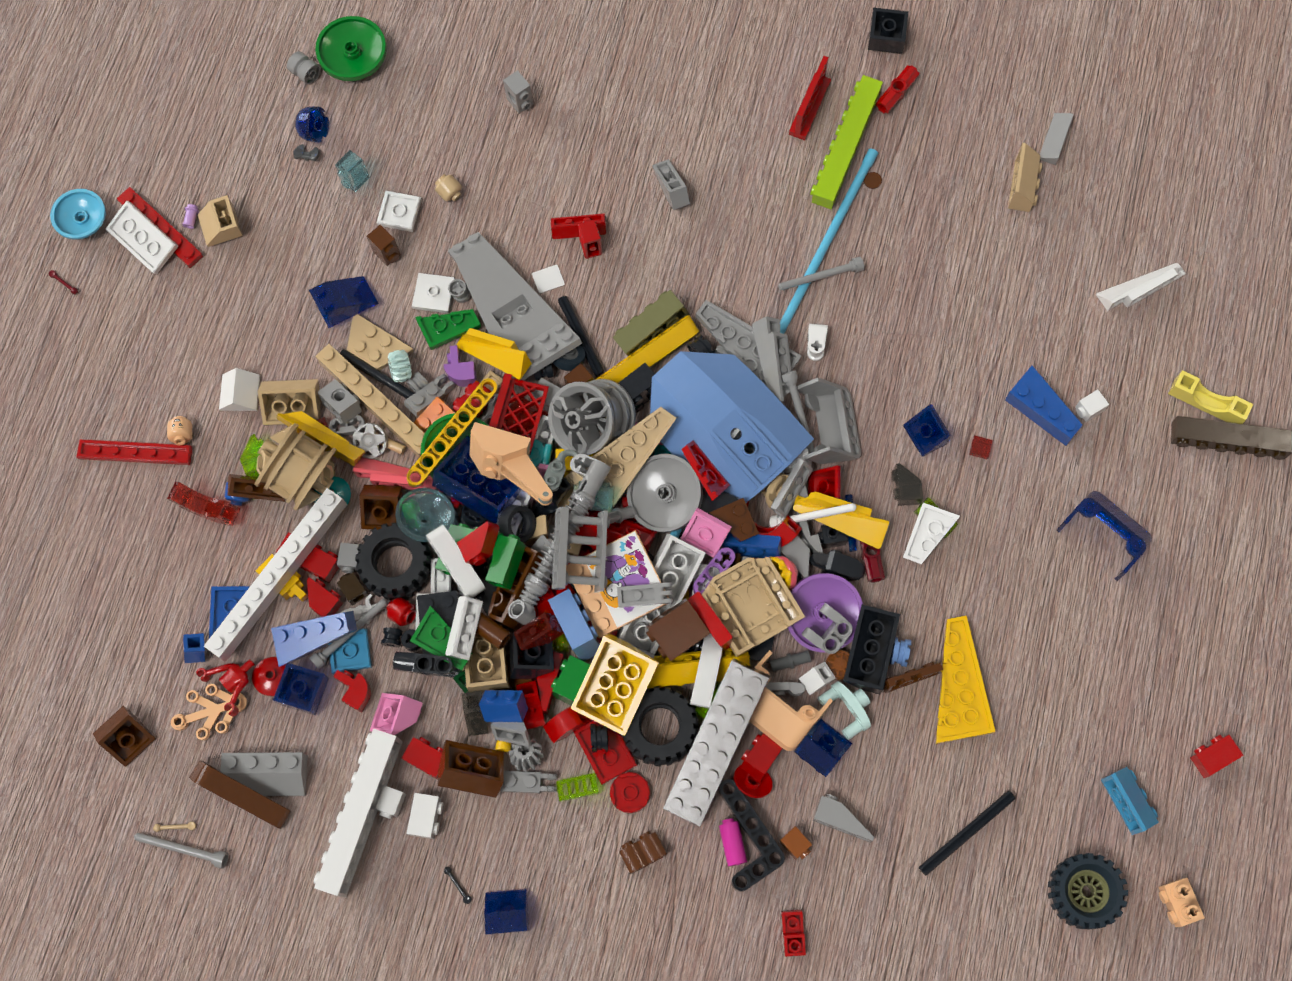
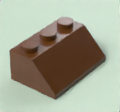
[437,740,504,798]

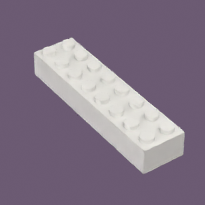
[314,729,403,898]

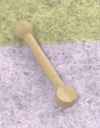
[153,822,196,832]

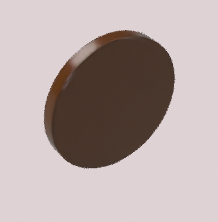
[864,172,882,189]

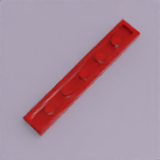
[76,439,193,465]

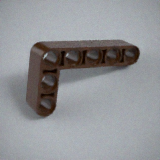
[189,760,291,829]

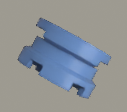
[890,637,911,667]

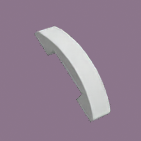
[690,633,723,708]

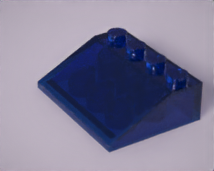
[432,436,522,524]

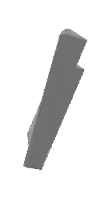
[752,317,791,402]

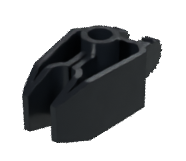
[809,550,865,581]

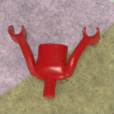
[196,659,255,717]

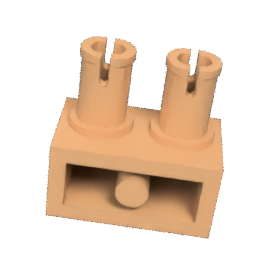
[1159,878,1205,927]

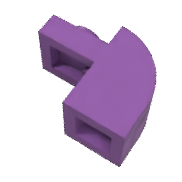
[443,346,476,387]

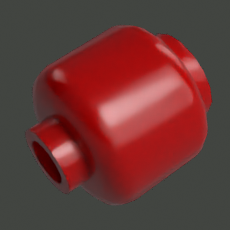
[387,598,416,626]

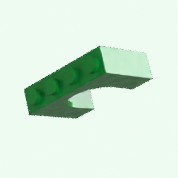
[435,523,526,590]

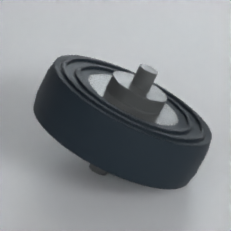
[553,345,585,371]

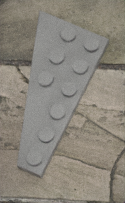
[696,300,801,385]

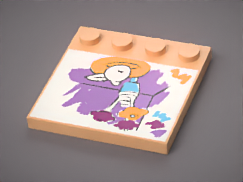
[566,530,669,638]

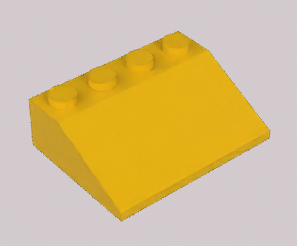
[571,633,659,736]

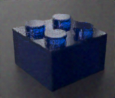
[273,663,329,716]

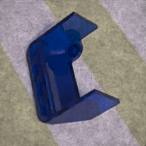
[1056,491,1152,581]

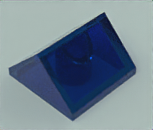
[903,404,951,457]

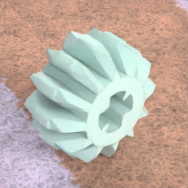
[388,350,412,382]

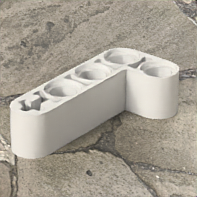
[425,525,485,598]

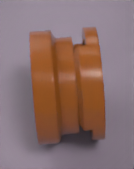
[826,650,849,680]

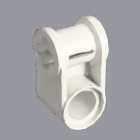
[807,324,828,361]

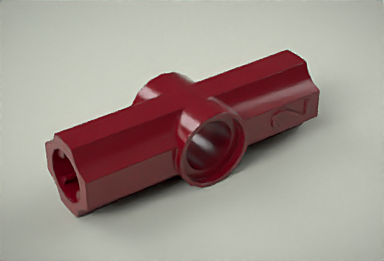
[859,540,885,583]

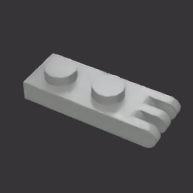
[617,582,673,608]

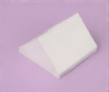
[219,368,260,411]

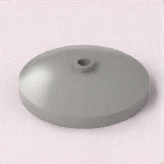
[627,454,703,532]

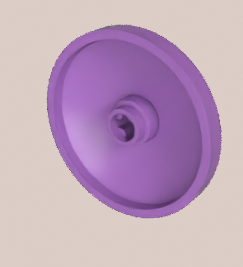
[788,573,863,652]

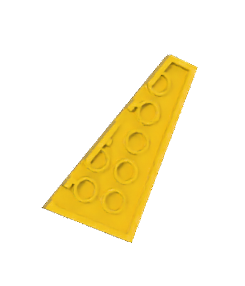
[935,616,996,744]

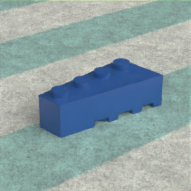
[1005,366,1082,446]

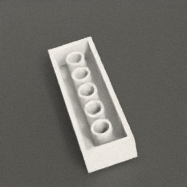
[616,534,706,654]

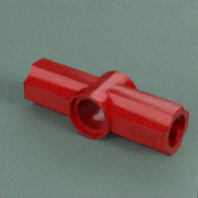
[876,65,920,114]

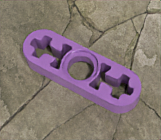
[693,548,735,595]

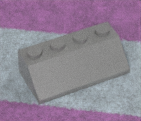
[220,752,308,796]

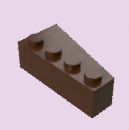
[487,547,544,630]

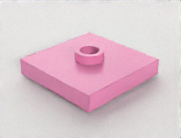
[680,508,731,558]

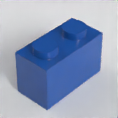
[479,690,528,722]

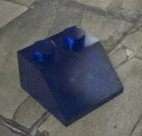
[794,718,853,777]
[484,889,529,935]

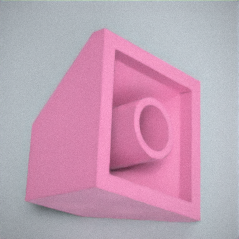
[370,693,423,735]

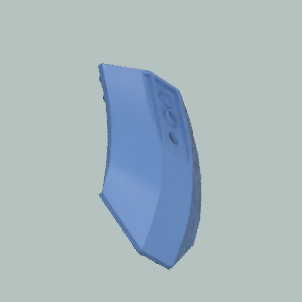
[650,351,814,503]

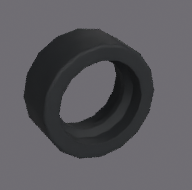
[498,505,536,543]

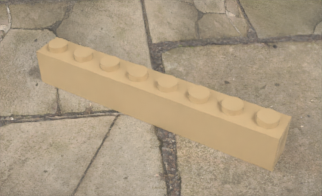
[315,344,425,458]

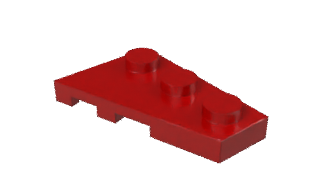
[681,440,730,501]

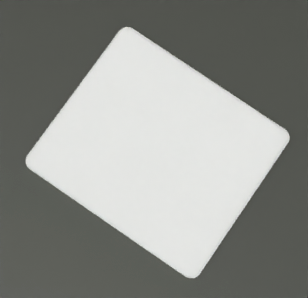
[532,265,565,293]

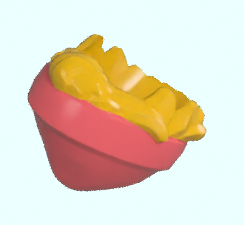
[769,556,798,590]

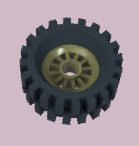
[1048,853,1128,930]

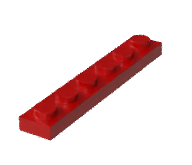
[116,187,204,268]

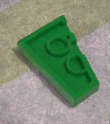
[415,309,481,350]
[410,606,473,671]

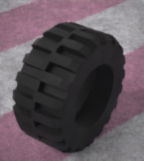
[355,523,433,600]
[623,686,698,767]

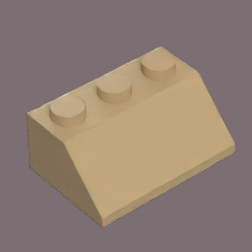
[1008,143,1042,212]
[258,379,320,425]

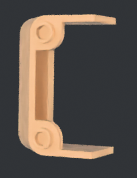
[750,650,833,751]

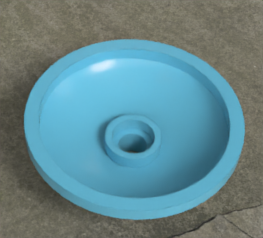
[50,189,106,240]

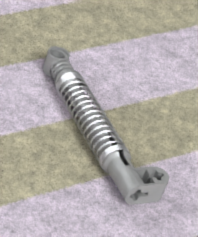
[508,454,611,625]

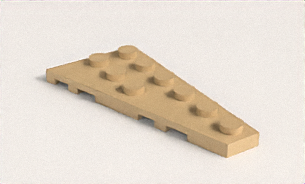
[564,407,677,512]

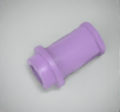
[182,204,199,229]

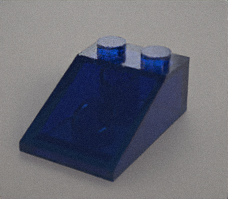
[309,276,379,328]

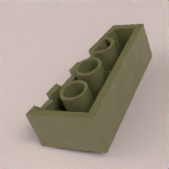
[613,290,691,356]

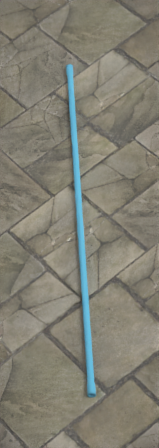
[670,148,878,538]

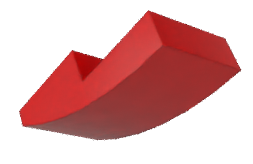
[781,910,806,957]

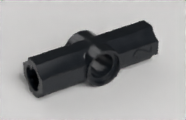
[531,477,571,518]

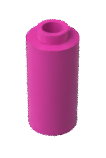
[719,818,748,867]

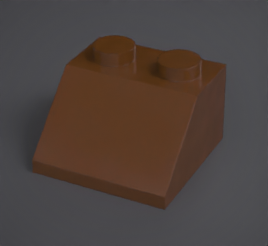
[359,484,403,530]
[93,705,156,767]

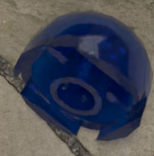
[295,106,329,142]

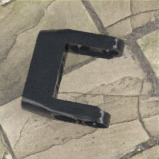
[393,651,460,678]

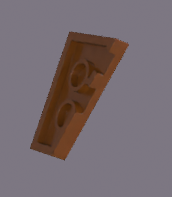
[883,662,943,694]

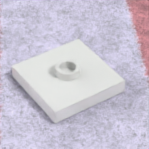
[377,191,421,232]
[412,273,455,313]

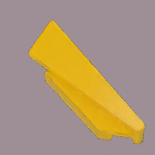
[457,328,532,380]
[277,411,365,467]
[793,492,889,549]

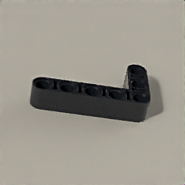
[719,779,785,892]

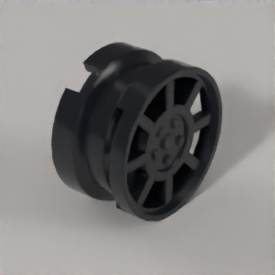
[687,334,715,353]
[460,502,489,529]
[590,724,608,753]

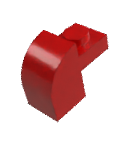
[333,670,371,713]
[516,680,546,729]
[543,706,592,744]

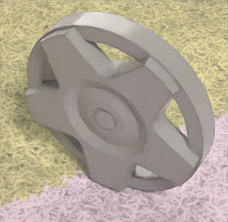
[353,423,388,459]

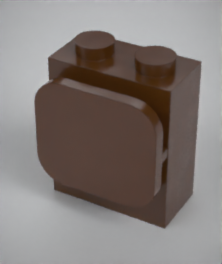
[646,599,710,661]

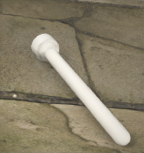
[770,503,856,527]

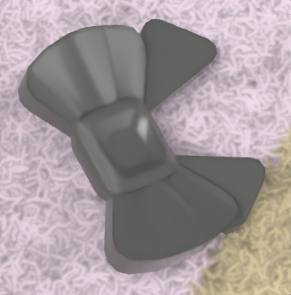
[293,144,319,161]

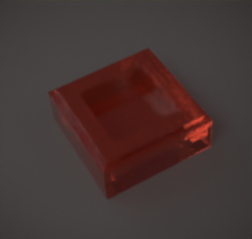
[969,435,993,460]

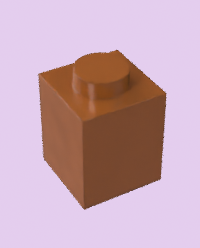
[779,826,812,860]

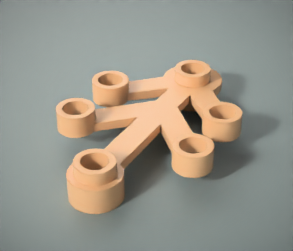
[171,684,247,741]

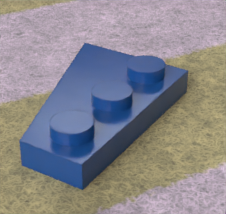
[209,586,250,639]

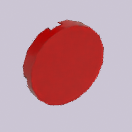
[610,772,650,814]

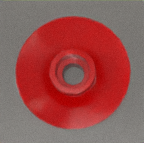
[252,657,292,696]
[734,764,773,798]

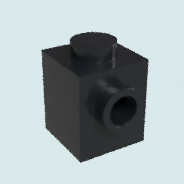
[817,525,848,549]

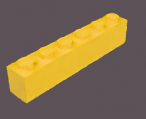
[648,648,750,688]

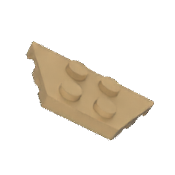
[347,313,413,371]

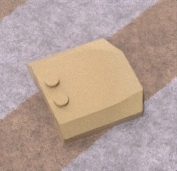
[702,557,805,657]

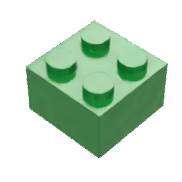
[551,655,590,706]

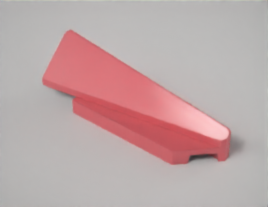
[353,457,446,493]

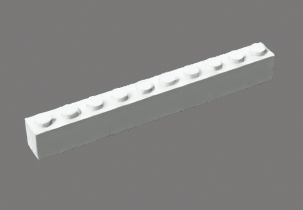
[204,488,347,662]

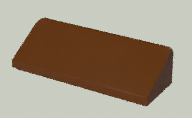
[227,474,285,502]

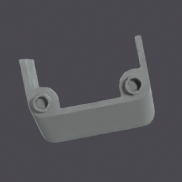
[797,378,861,464]

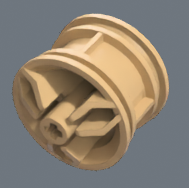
[254,423,337,511]

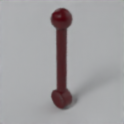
[48,270,78,294]

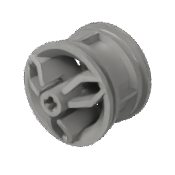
[548,379,636,455]

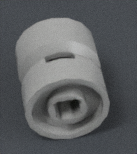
[287,51,321,85]

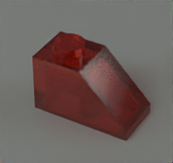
[514,612,564,650]

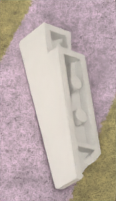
[1096,263,1186,311]

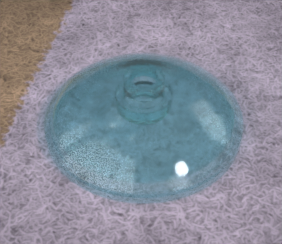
[395,488,455,542]

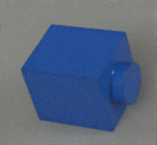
[183,633,205,663]

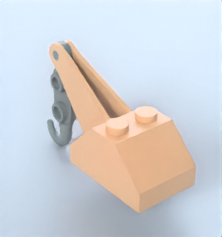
[470,422,578,506]

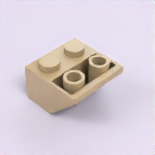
[198,195,243,247]

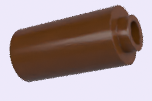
[476,612,511,650]

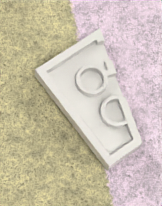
[903,503,960,564]

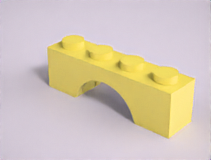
[1168,370,1253,424]

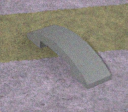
[795,484,823,554]

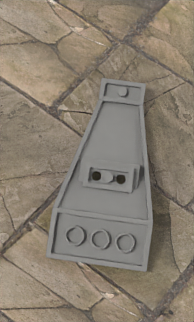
[448,232,582,380]

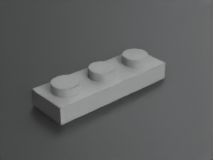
[770,458,813,518]

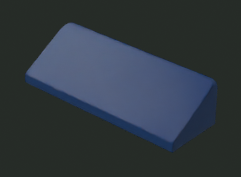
[722,532,781,558]

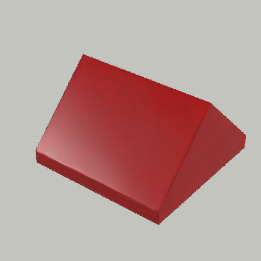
[808,465,840,499]

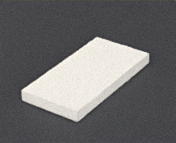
[106,201,178,274]

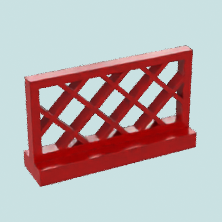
[788,56,831,141]
[489,373,549,455]

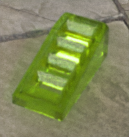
[556,773,599,802]

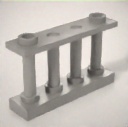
[552,507,610,593]

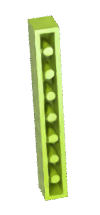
[810,75,883,210]

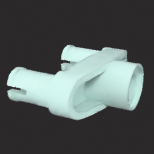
[817,681,871,740]

